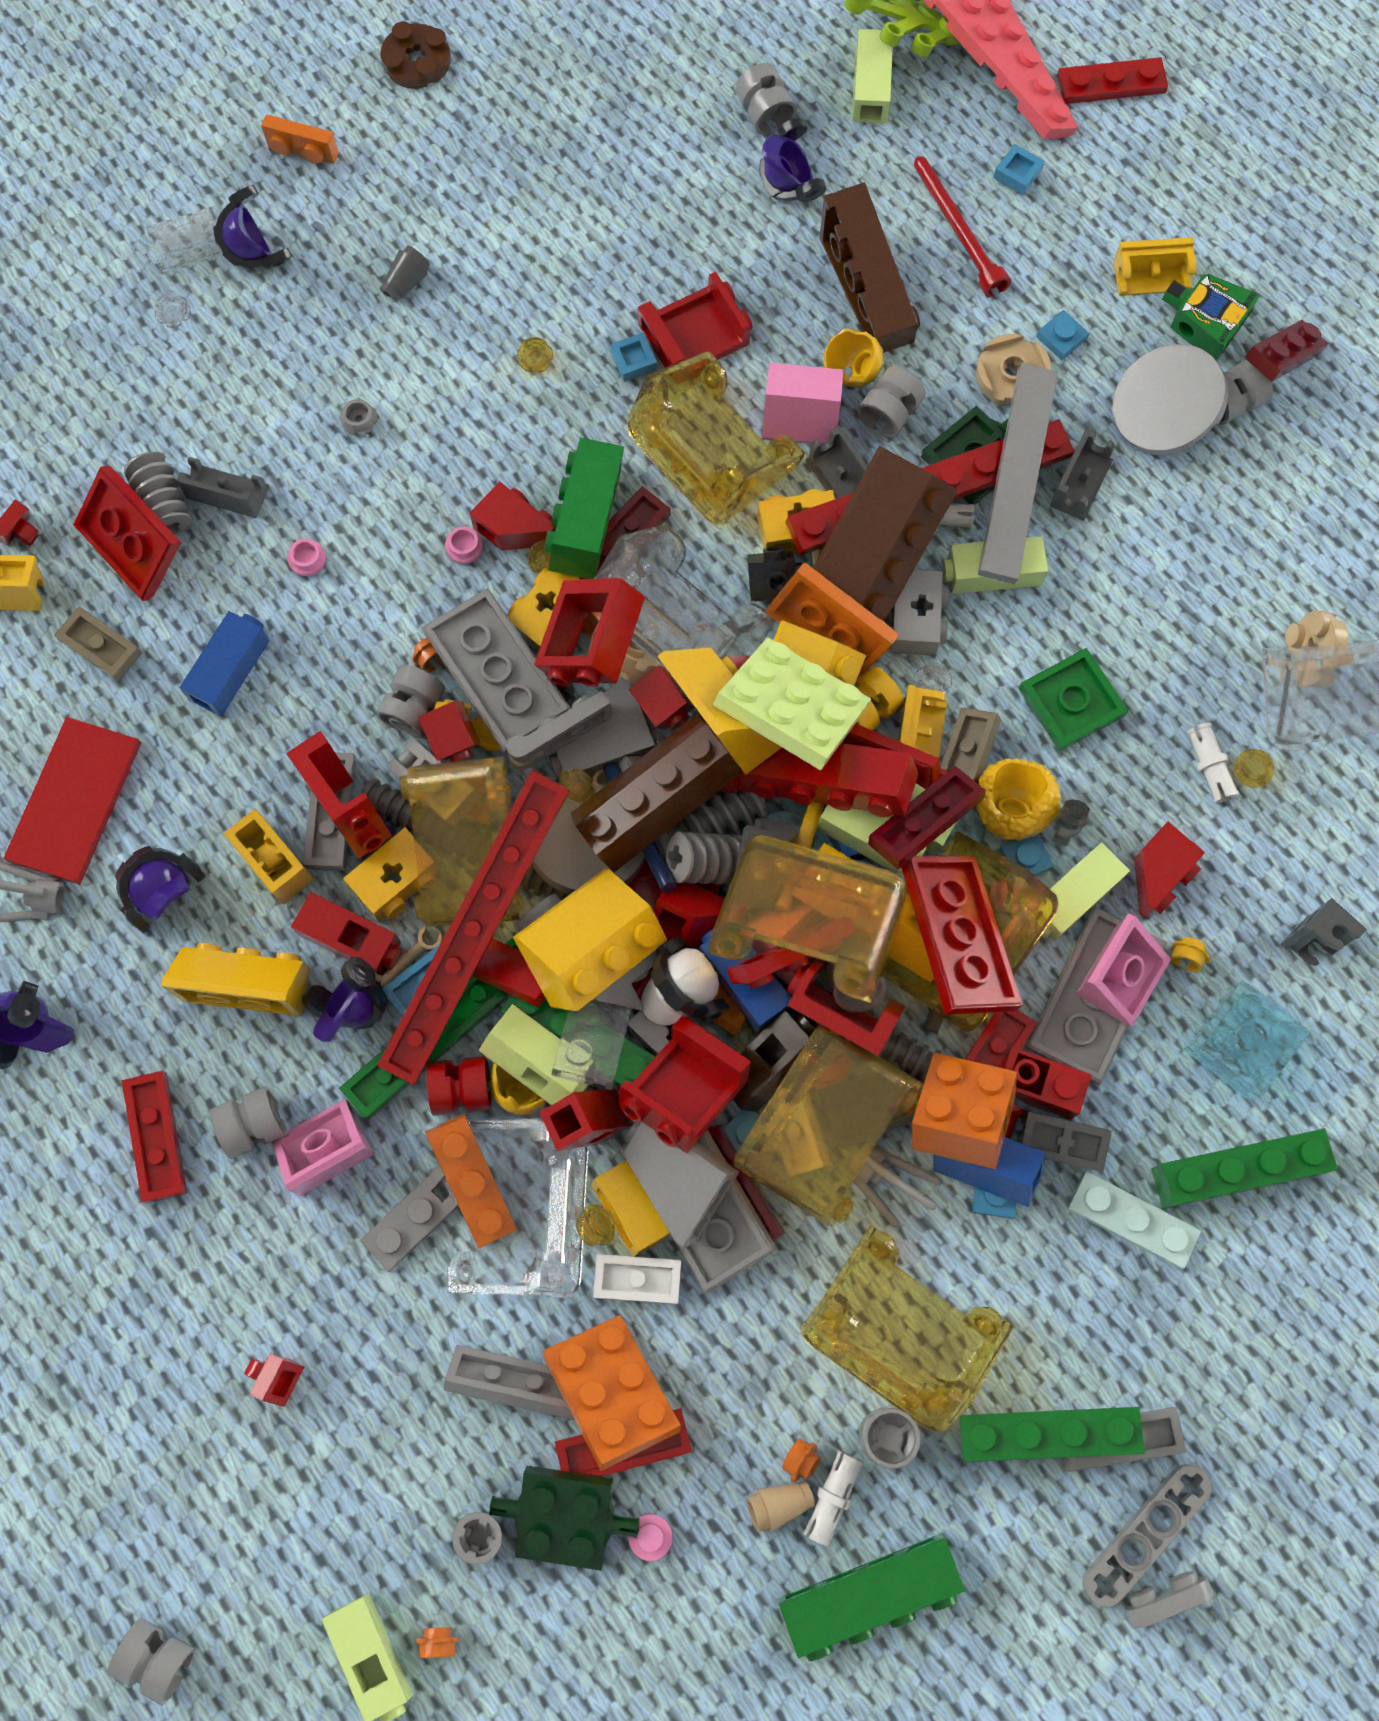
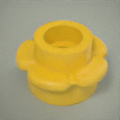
[1171,937,1210,973]

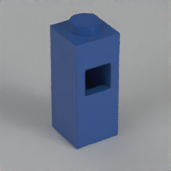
[179,611,269,717]
[700,923,792,1034]
[933,1137,1045,1207]

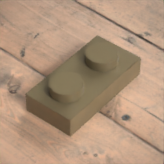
[54,606,142,682]
[940,707,1001,784]

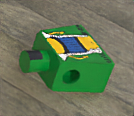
[1162,274,1260,361]

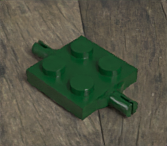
[921,405,1008,505]
[489,1465,640,1571]

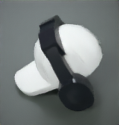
[641,936,730,1026]

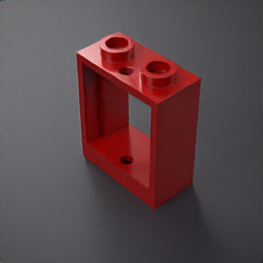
[534,578,645,687]

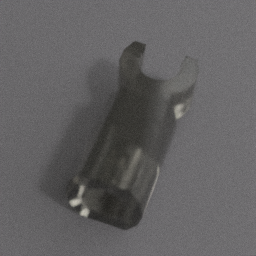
[1051,799,1090,847]

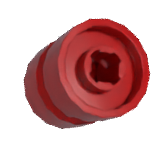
[426,1056,492,1116]

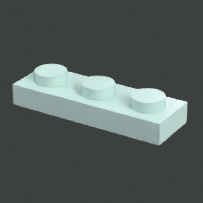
[1067,1171,1201,1269]

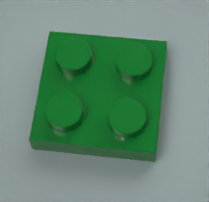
[1018,648,1129,752]

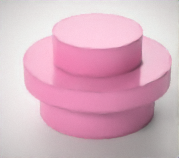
[445,526,483,564]
[287,539,326,576]
[628,1514,673,1561]

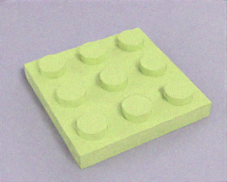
[713,637,871,770]

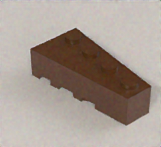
[819,182,920,353]

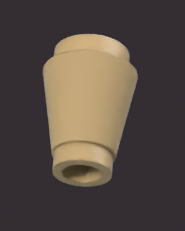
[746,1481,815,1533]

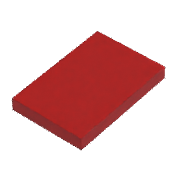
[73,466,181,601]

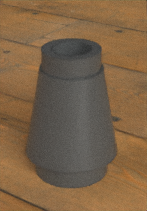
[379,245,430,303]

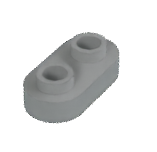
[1124,1571,1214,1629]

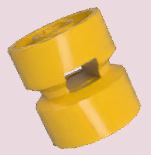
[855,666,905,731]

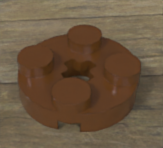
[380,21,451,89]

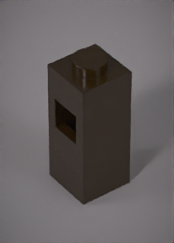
[733,1009,825,1112]

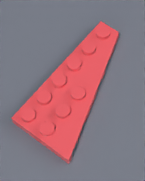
[923,0,1078,139]

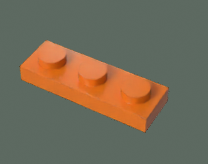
[425,1114,517,1248]

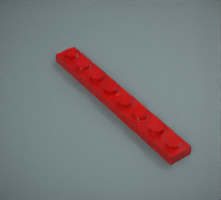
[785,419,1075,556]
[377,770,570,1085]

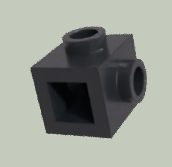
[747,546,802,604]

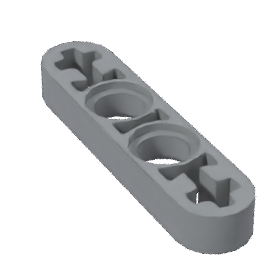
[1082,1464,1212,1608]

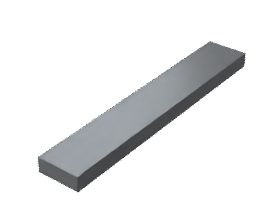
[978,362,1058,584]

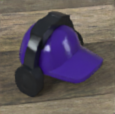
[759,117,827,202]
[213,185,293,270]
[115,846,206,934]
[302,957,389,1042]
[0,981,75,1069]

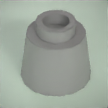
[452,1512,502,1565]

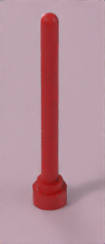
[914,156,1011,298]

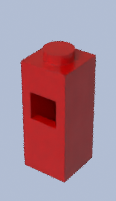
[291,892,402,976]
[539,1088,633,1151]

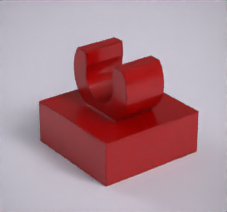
[0,499,39,547]
[244,1353,305,1407]

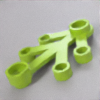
[844,0,961,57]

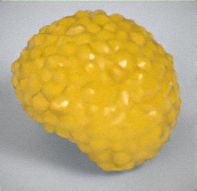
[977,758,1061,841]

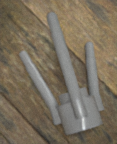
[0,860,65,922]
[847,1142,943,1227]

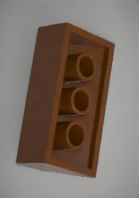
[813,446,958,622]
[571,714,743,872]

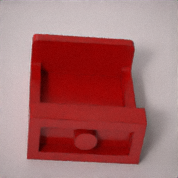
[638,271,753,381]
[286,731,391,859]
[787,958,906,1056]
[619,1015,751,1153]

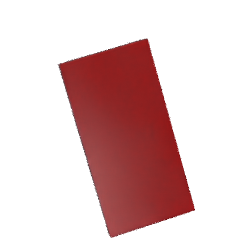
[3,717,141,885]
[901,856,1023,1015]

